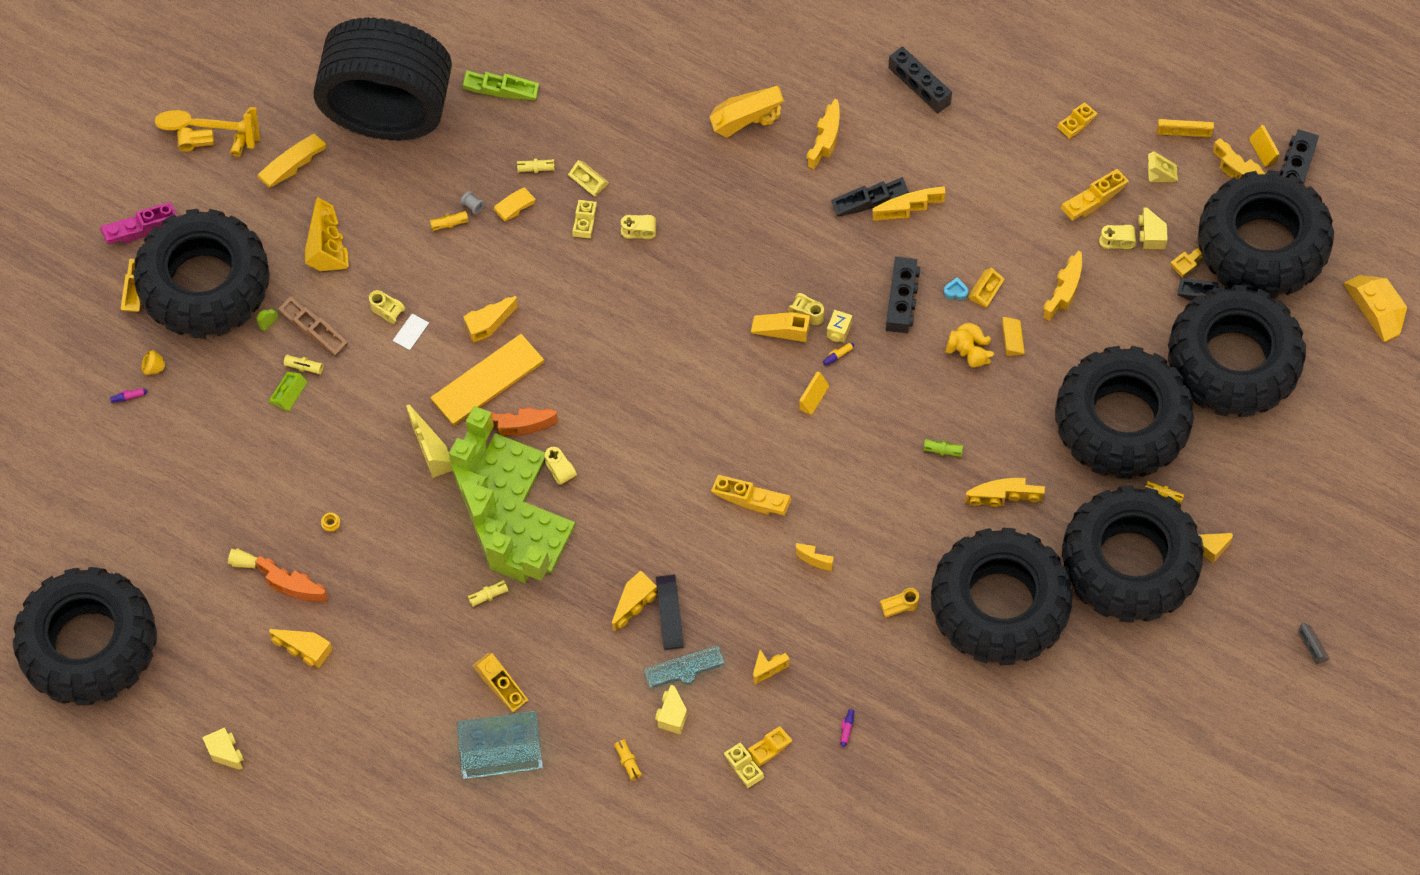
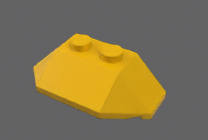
[1343,275,1407,343]

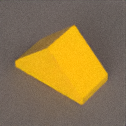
[1198,533,1233,563]

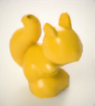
[945,323,994,368]

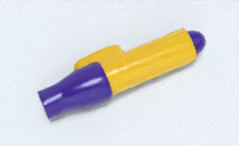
[822,343,854,366]

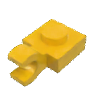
[1170,248,1203,278]

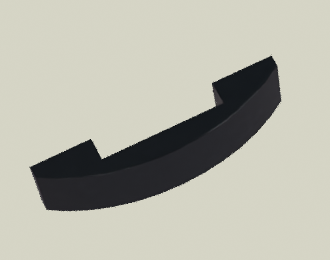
[656,574,684,650]

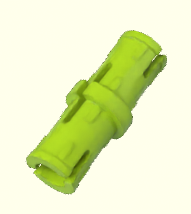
[923,439,963,457]

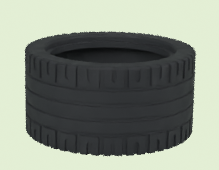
[313,17,452,141]

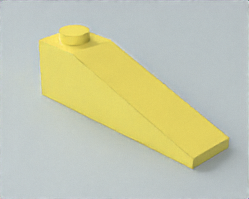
[406,404,452,478]

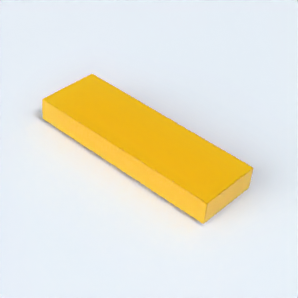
[1156,119,1214,138]

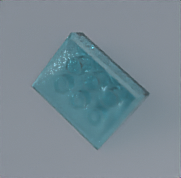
[457,711,543,779]

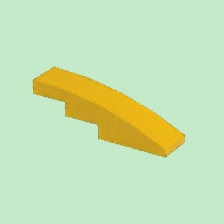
[257,134,326,188]
[872,186,945,221]

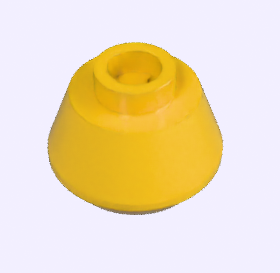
[141,350,165,375]

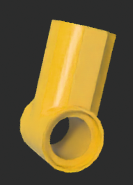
[177,128,215,152]
[880,588,919,618]

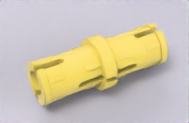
[517,159,555,173]
[284,354,323,375]
[468,580,508,607]

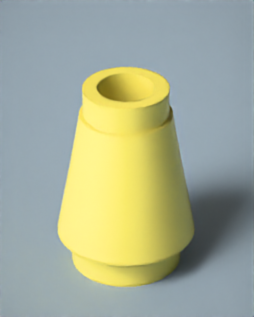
[228,548,258,569]

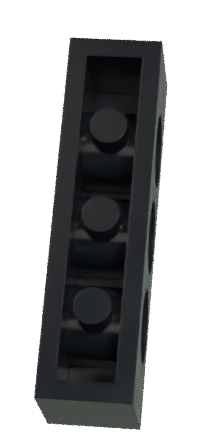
[888,46,952,114]
[1279,129,1319,185]
[886,257,920,333]

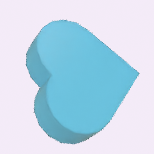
[943,277,968,300]

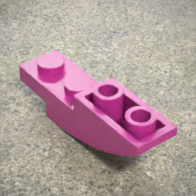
[100,202,177,245]

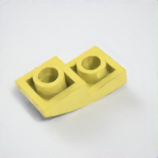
[572,200,597,239]
[724,743,764,788]

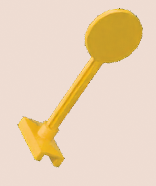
[155,107,260,149]

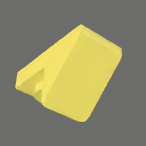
[1148,152,1178,182]

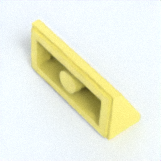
[568,160,609,196]

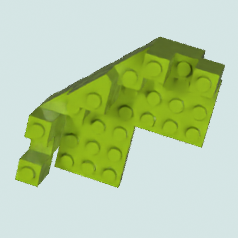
[449,406,576,583]

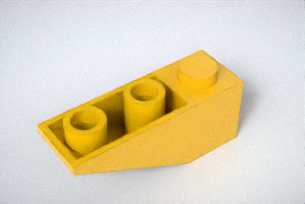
[463,296,518,343]
[751,312,810,342]
[612,571,658,632]
[269,629,333,668]
[472,653,528,712]

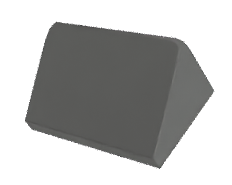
[1298,623,1329,665]

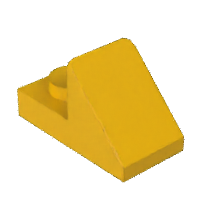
[753,650,790,685]

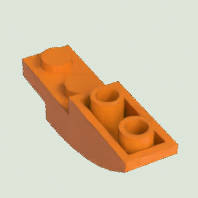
[491,407,558,436]
[255,556,328,602]

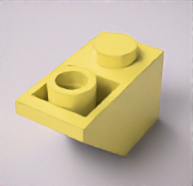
[1138,208,1167,249]
[655,685,687,735]
[202,727,244,770]

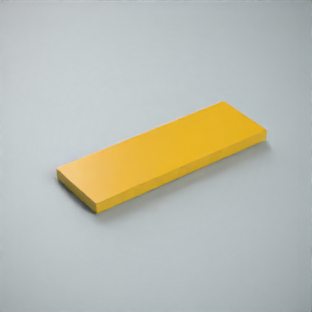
[430,334,544,426]

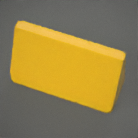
[1249,125,1280,167]
[967,267,1005,308]
[1001,317,1025,356]
[799,372,829,415]

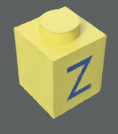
[827,310,852,343]

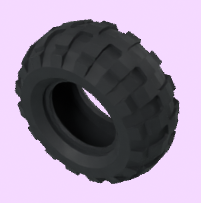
[1198,170,1334,298]
[133,208,270,338]
[1168,285,1306,417]
[1055,346,1194,479]
[1061,486,1204,623]
[931,527,1073,666]
[12,567,157,706]

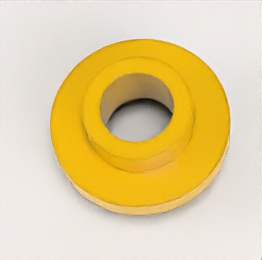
[321,513,340,532]

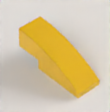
[121,259,142,312]

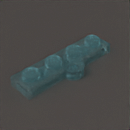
[643,645,725,689]

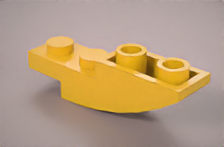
[806,99,840,169]
[1213,138,1265,179]
[1060,169,1129,221]
[1043,251,1082,321]
[711,475,792,516]
[965,478,1045,507]

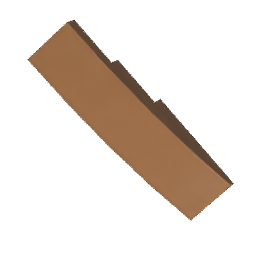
[277,296,348,356]

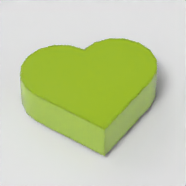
[257,309,278,331]

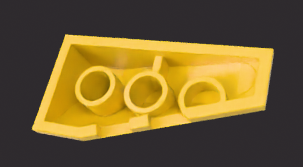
[710,86,784,138]
[305,198,348,271]

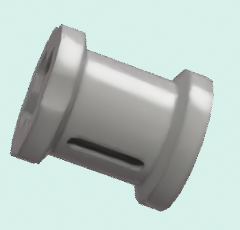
[460,191,485,215]

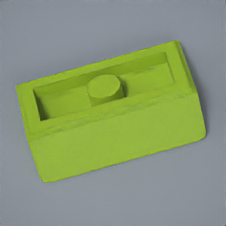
[268,372,307,411]

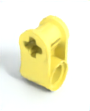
[621,215,656,239]
[1099,225,1136,249]
[369,290,406,324]
[787,293,824,325]
[545,447,577,485]

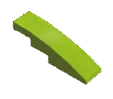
[462,70,539,100]

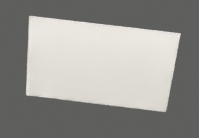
[393,314,429,350]

